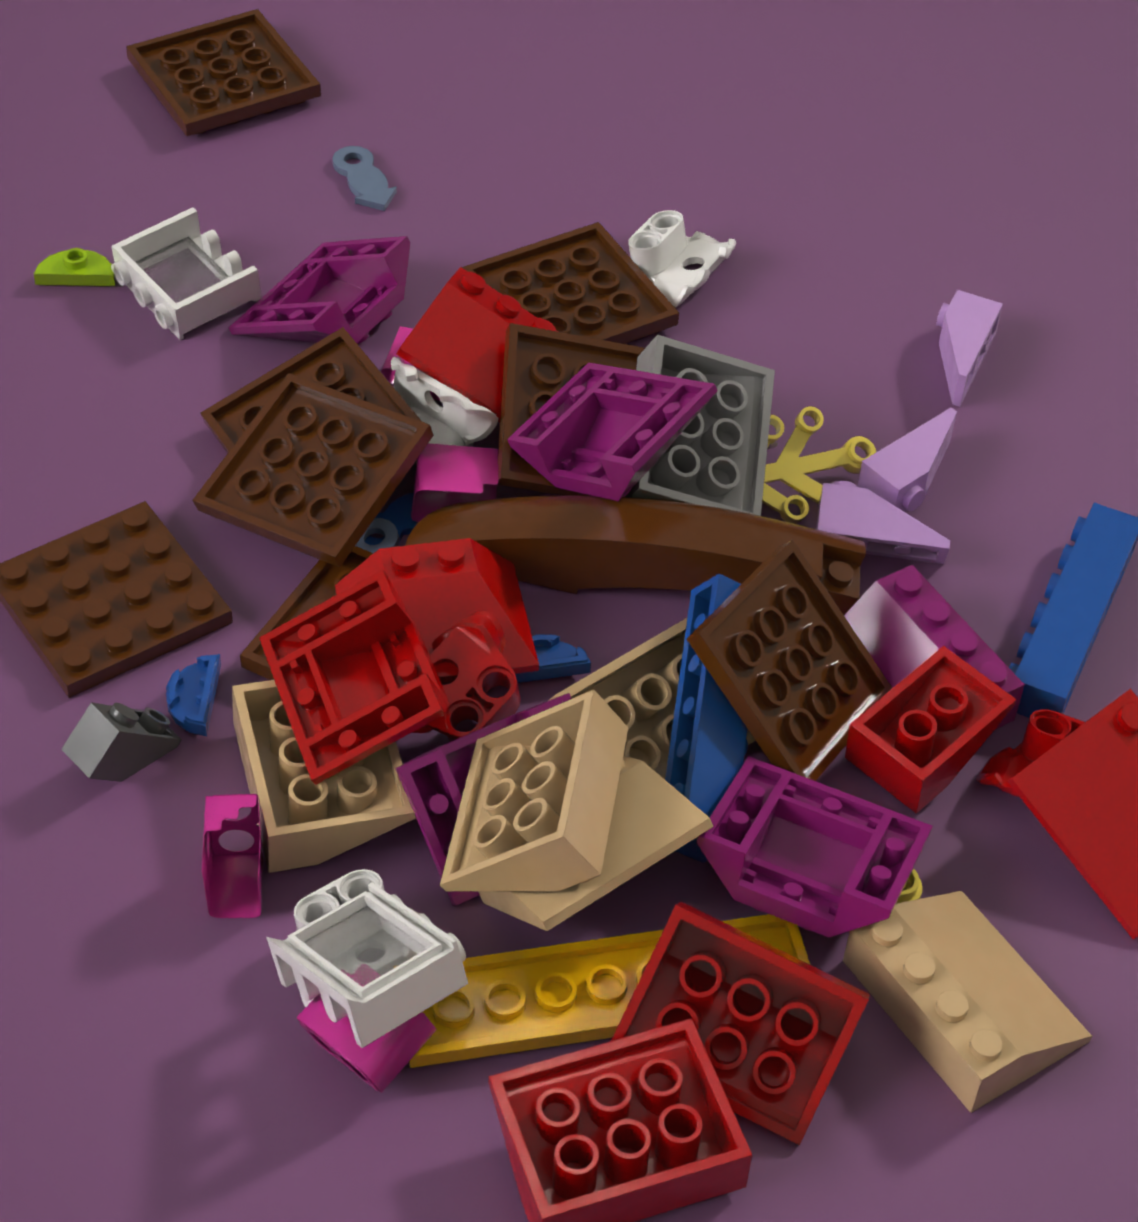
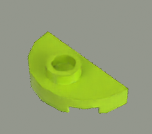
[34,248,115,286]

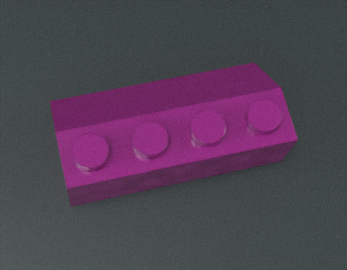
[844,565,1025,729]

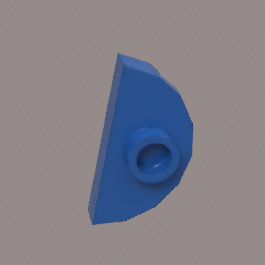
[515,634,591,683]
[166,654,221,737]

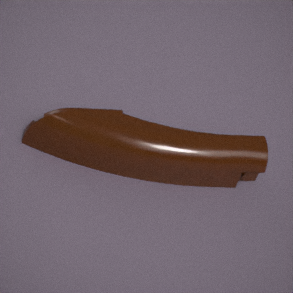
[406,495,866,615]

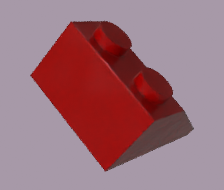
[845,645,1016,814]

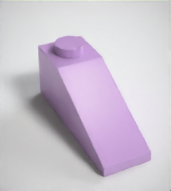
[936,290,1003,407]
[857,407,957,512]
[816,481,950,564]

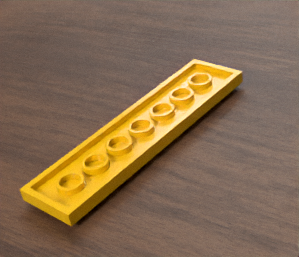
[409,914,810,1068]

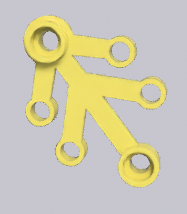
[762,406,876,524]

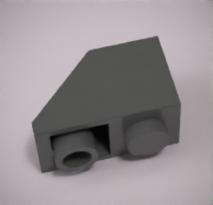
[62,703,181,782]

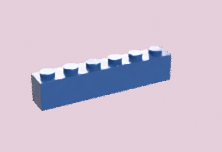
[1009,502,1138,718]
[665,574,748,863]

